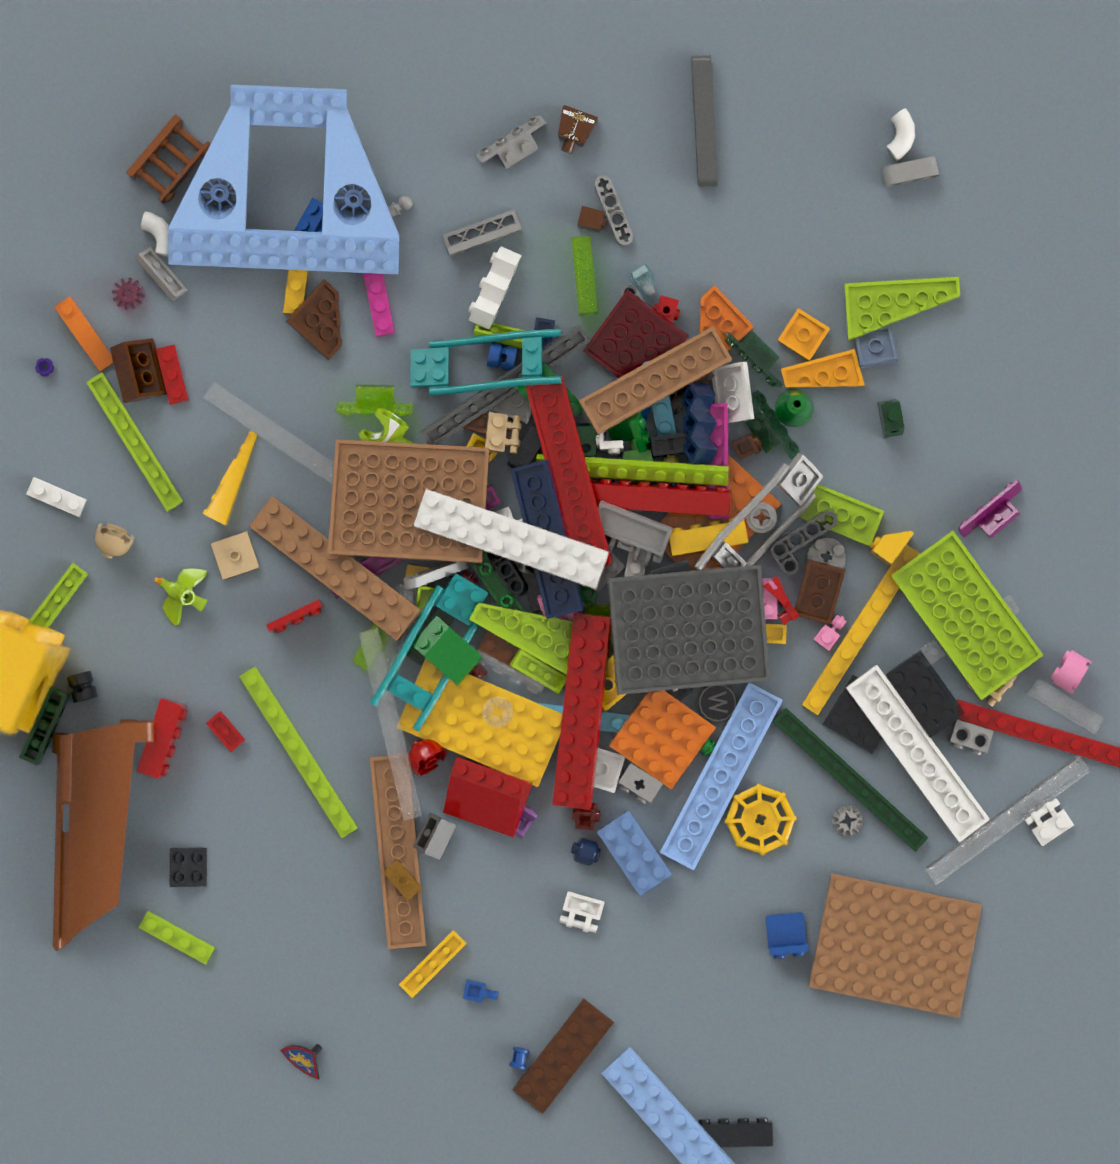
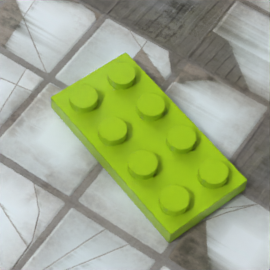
[799,484,885,546]

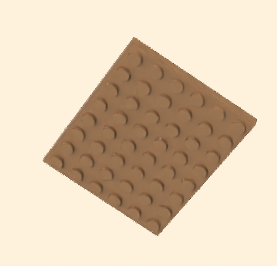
[328,439,490,563]
[808,873,982,1018]

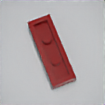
[156,345,189,405]

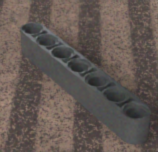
[691,55,718,187]

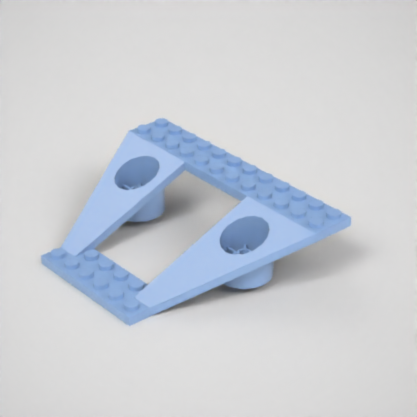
[168,85,400,274]

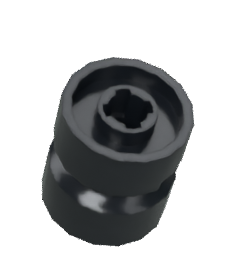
[67,671,98,703]

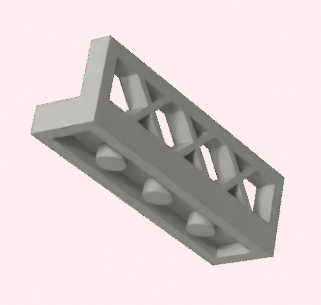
[443,210,522,257]

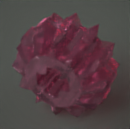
[112,277,145,310]

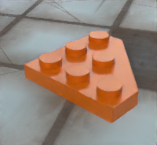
[700,285,754,351]

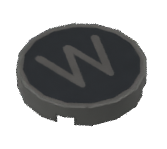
[698,685,737,722]

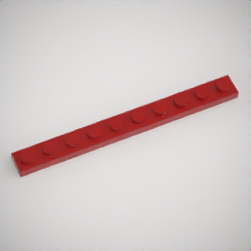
[957,700,1120,768]

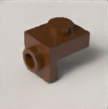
[732,432,762,460]

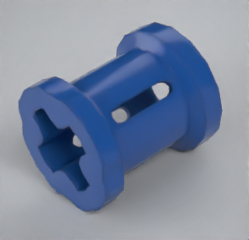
[509,1047,529,1070]

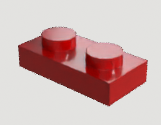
[206,711,246,752]

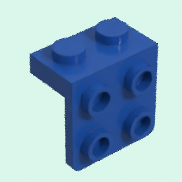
[766,912,809,959]

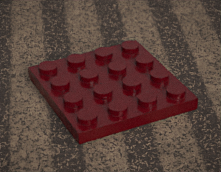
[583,290,689,378]

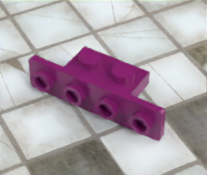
[958,480,1022,539]

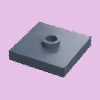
[854,325,898,369]

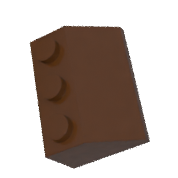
[110,338,167,403]

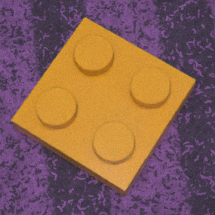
[777,308,830,361]

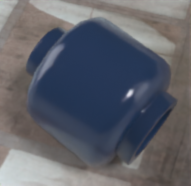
[571,838,601,866]

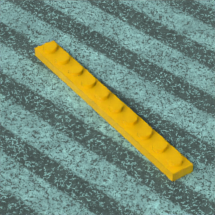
[802,544,921,715]

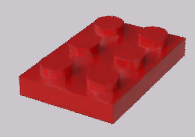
[266,599,324,634]

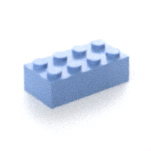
[597,810,672,896]

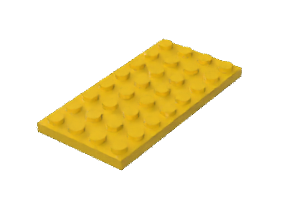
[396,658,562,787]

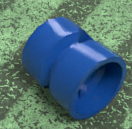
[487,342,518,371]

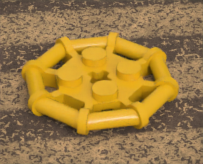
[724,783,797,856]

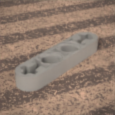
[595,175,633,246]
[403,561,469,589]

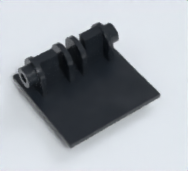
[170,848,207,887]

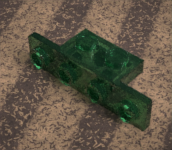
[722,331,783,387]
[745,390,800,459]

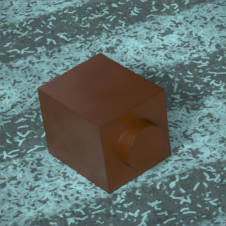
[577,206,607,232]

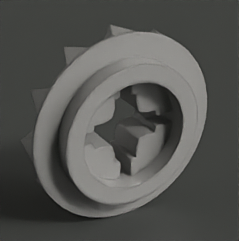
[746,502,777,533]
[832,805,863,836]

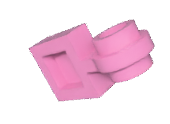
[813,614,847,651]

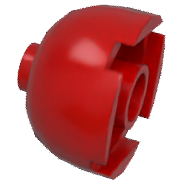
[408,739,447,776]

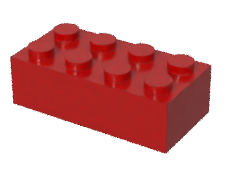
[136,698,188,779]

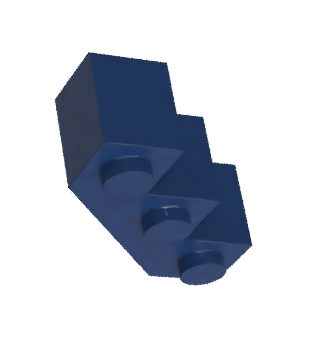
[682,383,718,465]

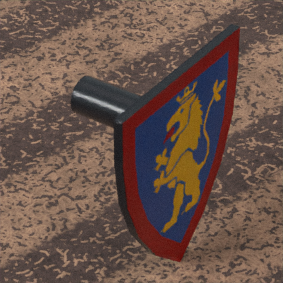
[280,1044,322,1080]

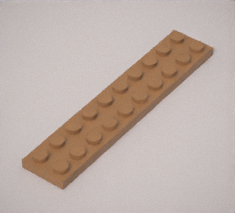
[249,496,421,641]
[370,754,426,949]

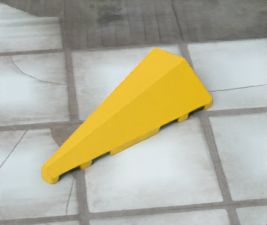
[203,431,257,526]

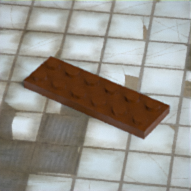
[513,998,614,1114]

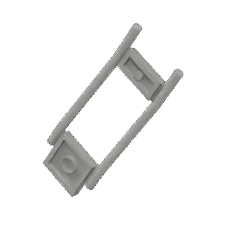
[694,453,824,571]

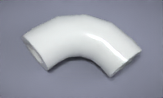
[886,108,915,161]
[141,211,169,257]

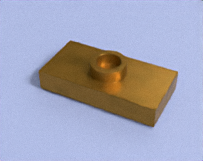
[383,859,423,901]

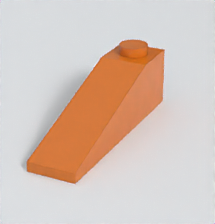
[54,296,113,372]

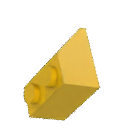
[869,531,914,566]

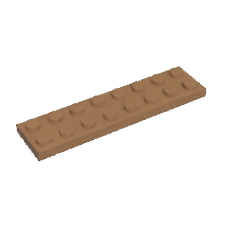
[579,327,732,435]

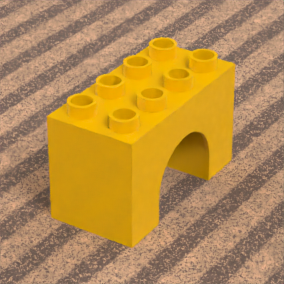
[0,610,71,734]

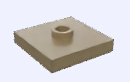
[211,531,260,580]

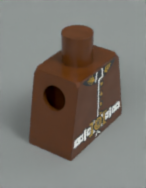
[558,105,598,154]

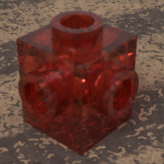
[572,802,601,830]

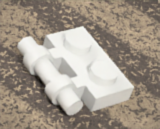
[1024,798,1074,846]
[559,891,605,933]

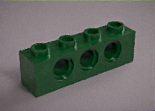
[19,687,71,765]

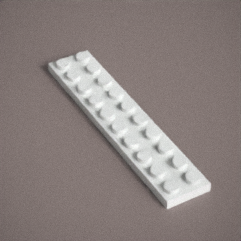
[413,489,609,589]
[845,665,990,843]

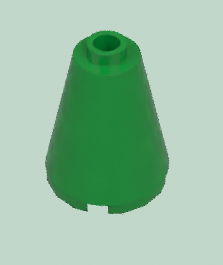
[775,389,813,427]

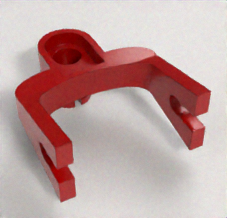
[763,576,799,625]

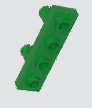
[470,550,525,612]

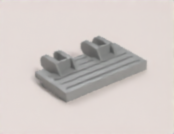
[598,500,673,566]

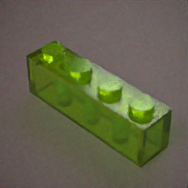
[571,236,598,316]

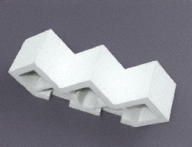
[468,246,522,330]

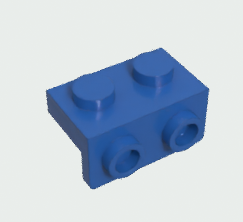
[294,198,323,232]

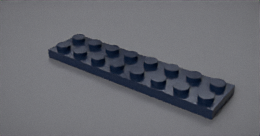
[511,460,585,619]

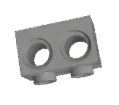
[948,720,994,755]

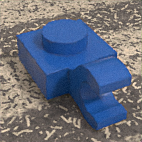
[463,979,498,1003]

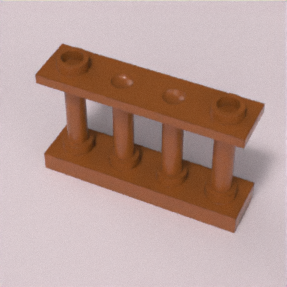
[126,114,211,204]

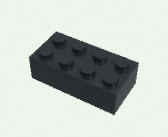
[886,650,965,738]

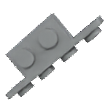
[475,115,546,169]

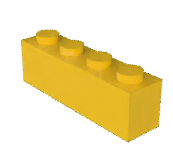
[669,518,748,557]

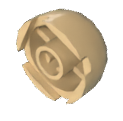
[94,523,134,558]

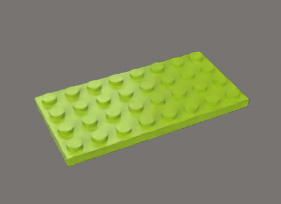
[890,531,1043,700]

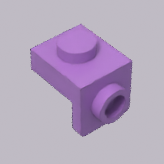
[515,806,537,839]

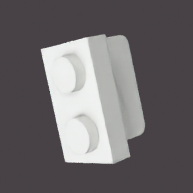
[596,432,624,456]

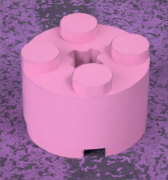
[1051,650,1092,695]

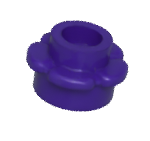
[35,358,54,377]

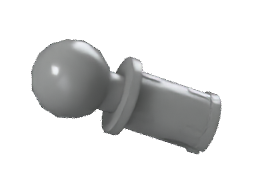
[388,196,413,218]

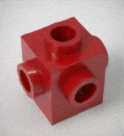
[653,295,680,323]

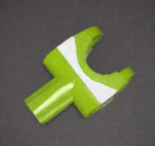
[359,408,415,444]

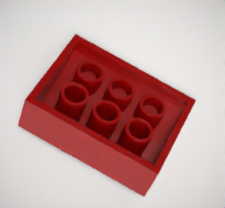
[443,757,533,838]

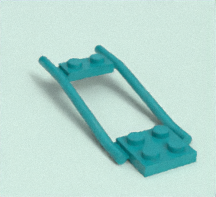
[410,329,562,395]
[370,573,488,731]

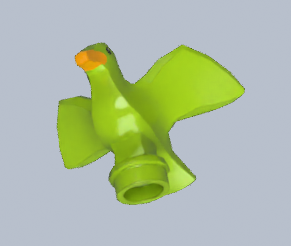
[154,568,208,626]

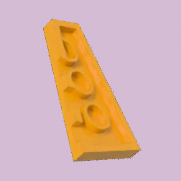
[780,349,865,388]

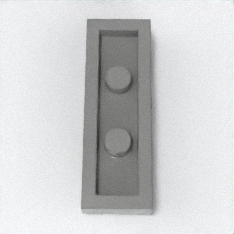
[135,247,187,301]

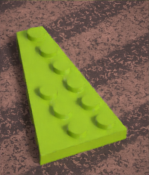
[844,277,960,341]
[468,603,573,675]

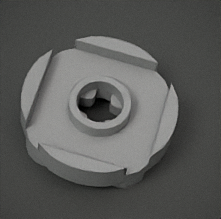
[807,538,846,568]

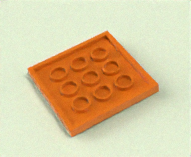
[609,690,716,789]

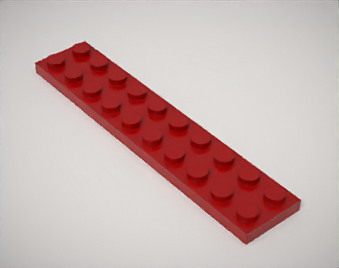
[525,376,613,564]
[552,613,611,810]

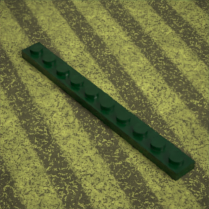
[773,708,928,852]

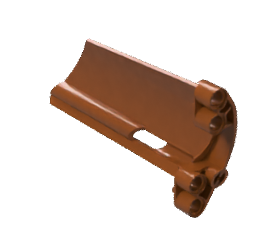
[52,719,154,951]

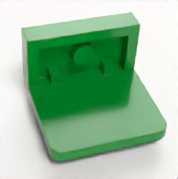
[608,411,651,452]

